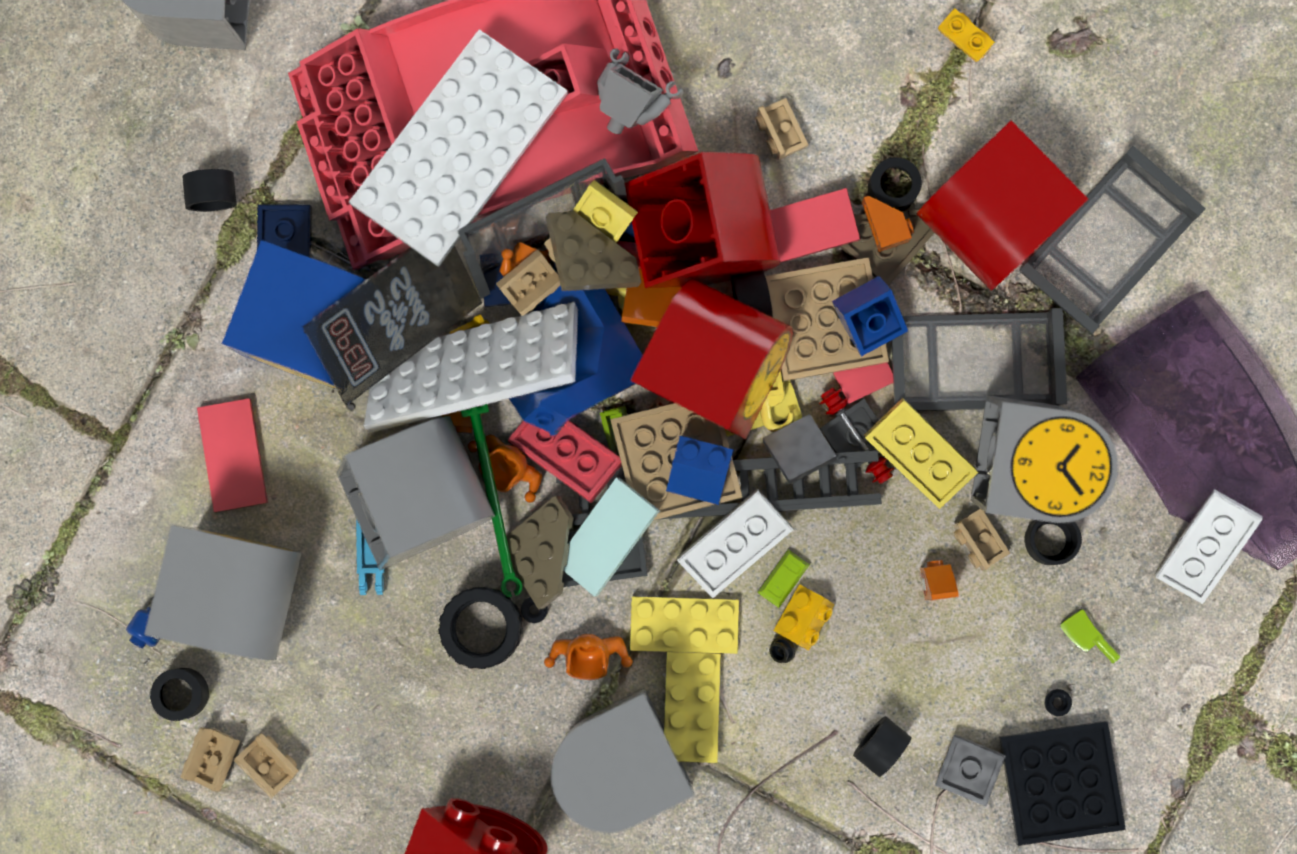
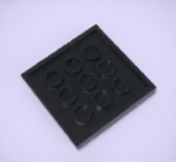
[999,721,1126,846]

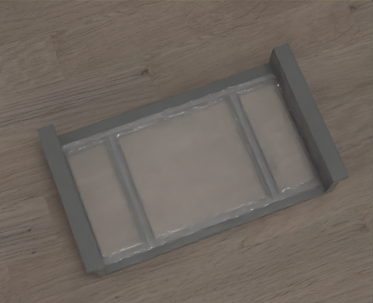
[1019,146,1206,335]
[457,158,628,299]
[892,308,1067,411]

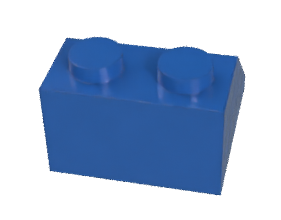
[832,276,908,357]
[666,436,733,505]

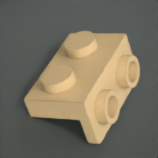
[755,98,808,160]
[496,249,560,316]
[953,508,1010,571]
[181,727,240,792]
[234,733,299,799]

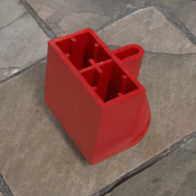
[404,798,548,854]

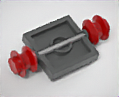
[819,387,895,484]

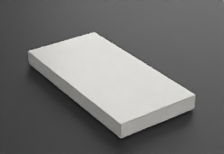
[677,489,793,598]
[1155,489,1263,604]

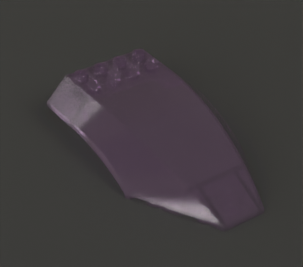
[1076,290,1297,571]

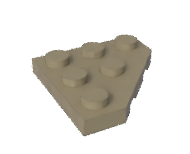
[839,209,934,286]
[546,212,641,291]
[506,496,574,609]

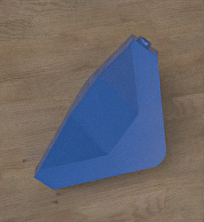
[508,263,643,436]

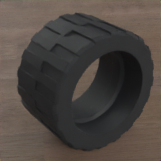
[438,587,523,669]

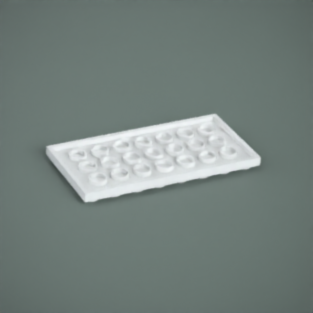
[349,29,568,267]
[364,302,578,433]

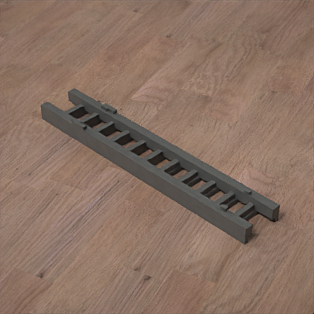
[556,450,882,526]

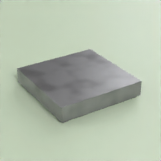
[763,414,837,484]
[935,734,1006,806]

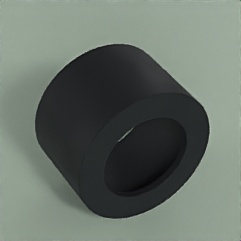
[868,157,922,212]
[182,169,237,212]
[731,271,773,317]
[1024,520,1082,565]
[150,668,209,721]
[853,716,912,777]

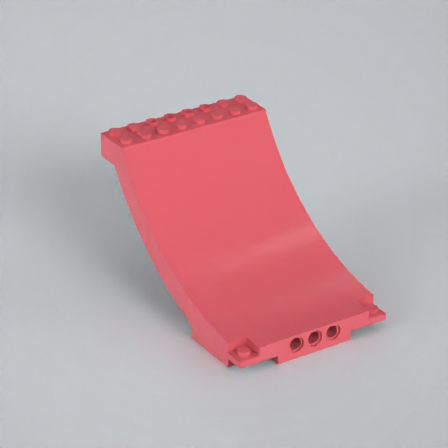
[288,0,698,270]

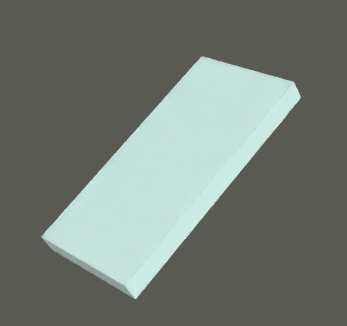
[563,477,660,597]

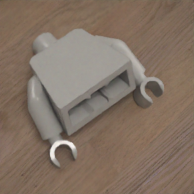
[597,48,683,134]

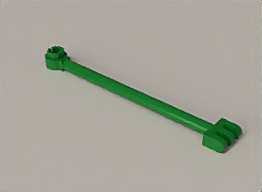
[460,404,523,597]

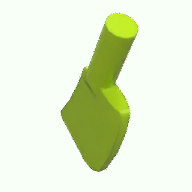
[1060,609,1121,664]

